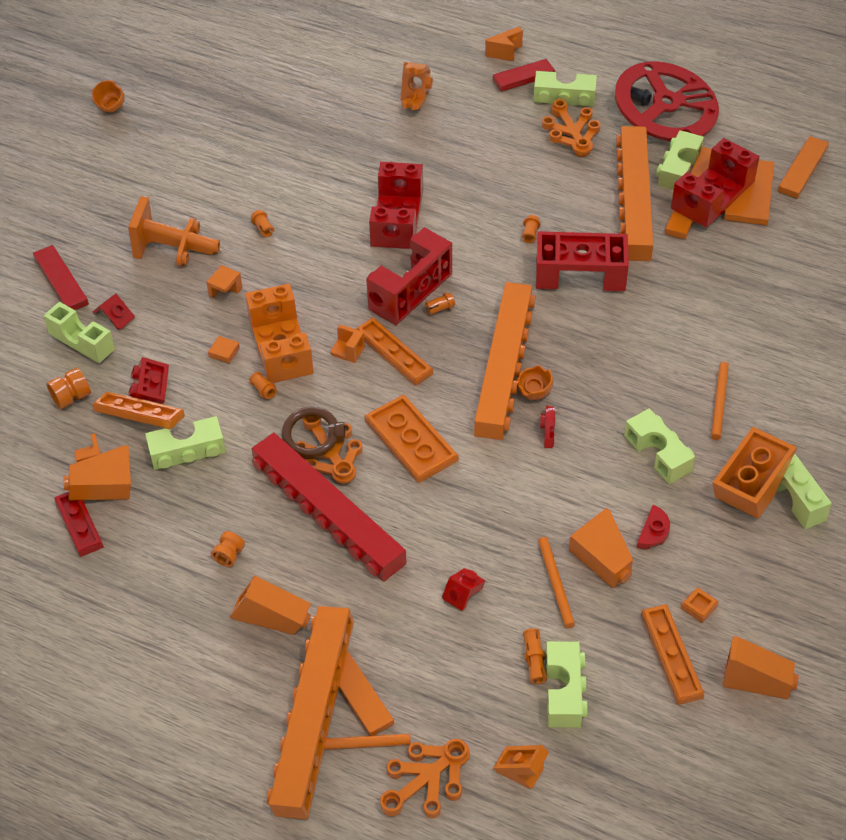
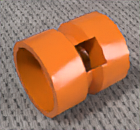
[46,367,91,409]

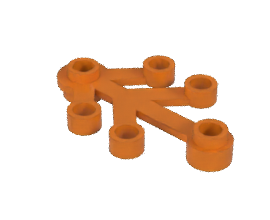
[542,99,600,157]
[296,416,362,484]
[380,739,470,818]

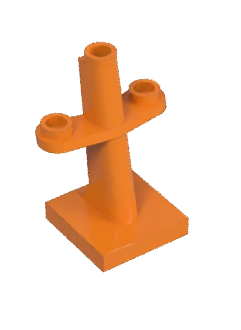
[128,196,220,266]

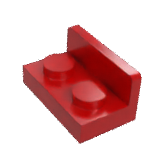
[128,357,169,404]

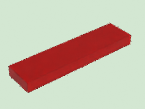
[33,245,89,310]

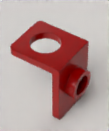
[92,293,135,330]

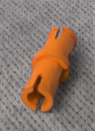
[523,628,547,685]

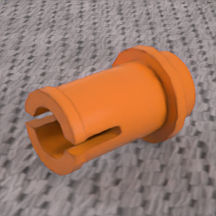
[251,210,274,237]
[522,215,541,243]
[425,292,455,316]
[249,372,277,399]

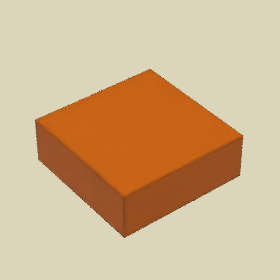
[208,336,240,363]
[681,587,719,623]

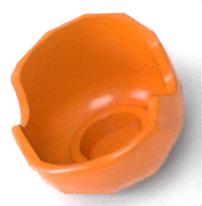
[92,80,125,113]
[517,365,553,400]

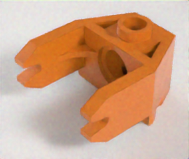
[400,62,433,110]

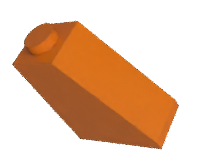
[64,445,131,500]
[569,508,633,588]
[230,575,311,635]
[723,636,799,700]

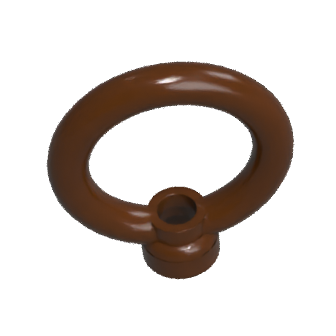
[282,406,345,458]

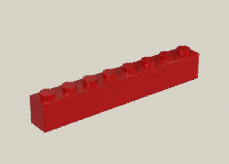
[251,432,407,582]

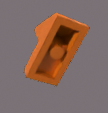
[485,26,523,61]
[493,745,549,789]

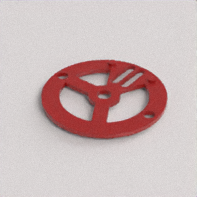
[614,61,719,141]

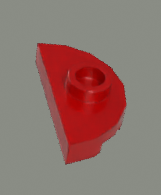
[540,405,555,449]
[637,505,670,549]

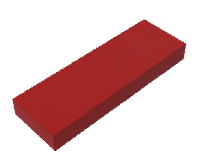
[493,59,555,92]
[54,492,104,557]

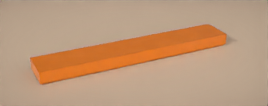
[665,146,711,240]

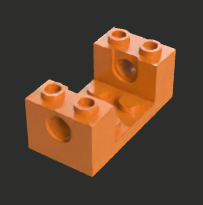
[245,283,314,383]

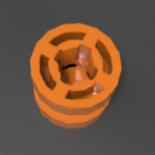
[211,531,245,567]

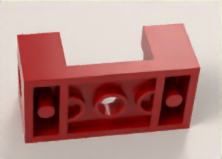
[671,138,760,228]
[369,161,423,249]
[366,227,452,326]
[536,231,629,291]

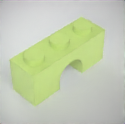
[534,71,597,107]
[656,131,704,190]
[43,302,115,364]
[624,408,695,484]
[145,416,226,470]
[777,454,832,529]
[546,641,587,728]

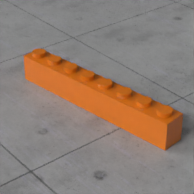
[616,126,653,261]
[474,282,536,440]
[267,606,354,820]

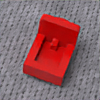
[442,568,486,611]

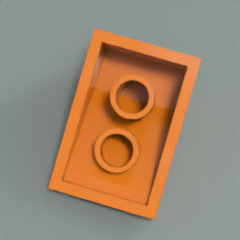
[712,427,797,519]

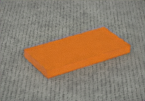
[724,160,774,225]
[364,394,459,483]

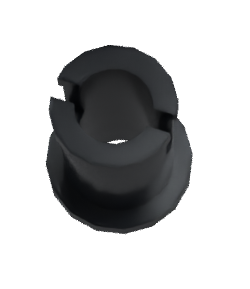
[630,86,652,105]

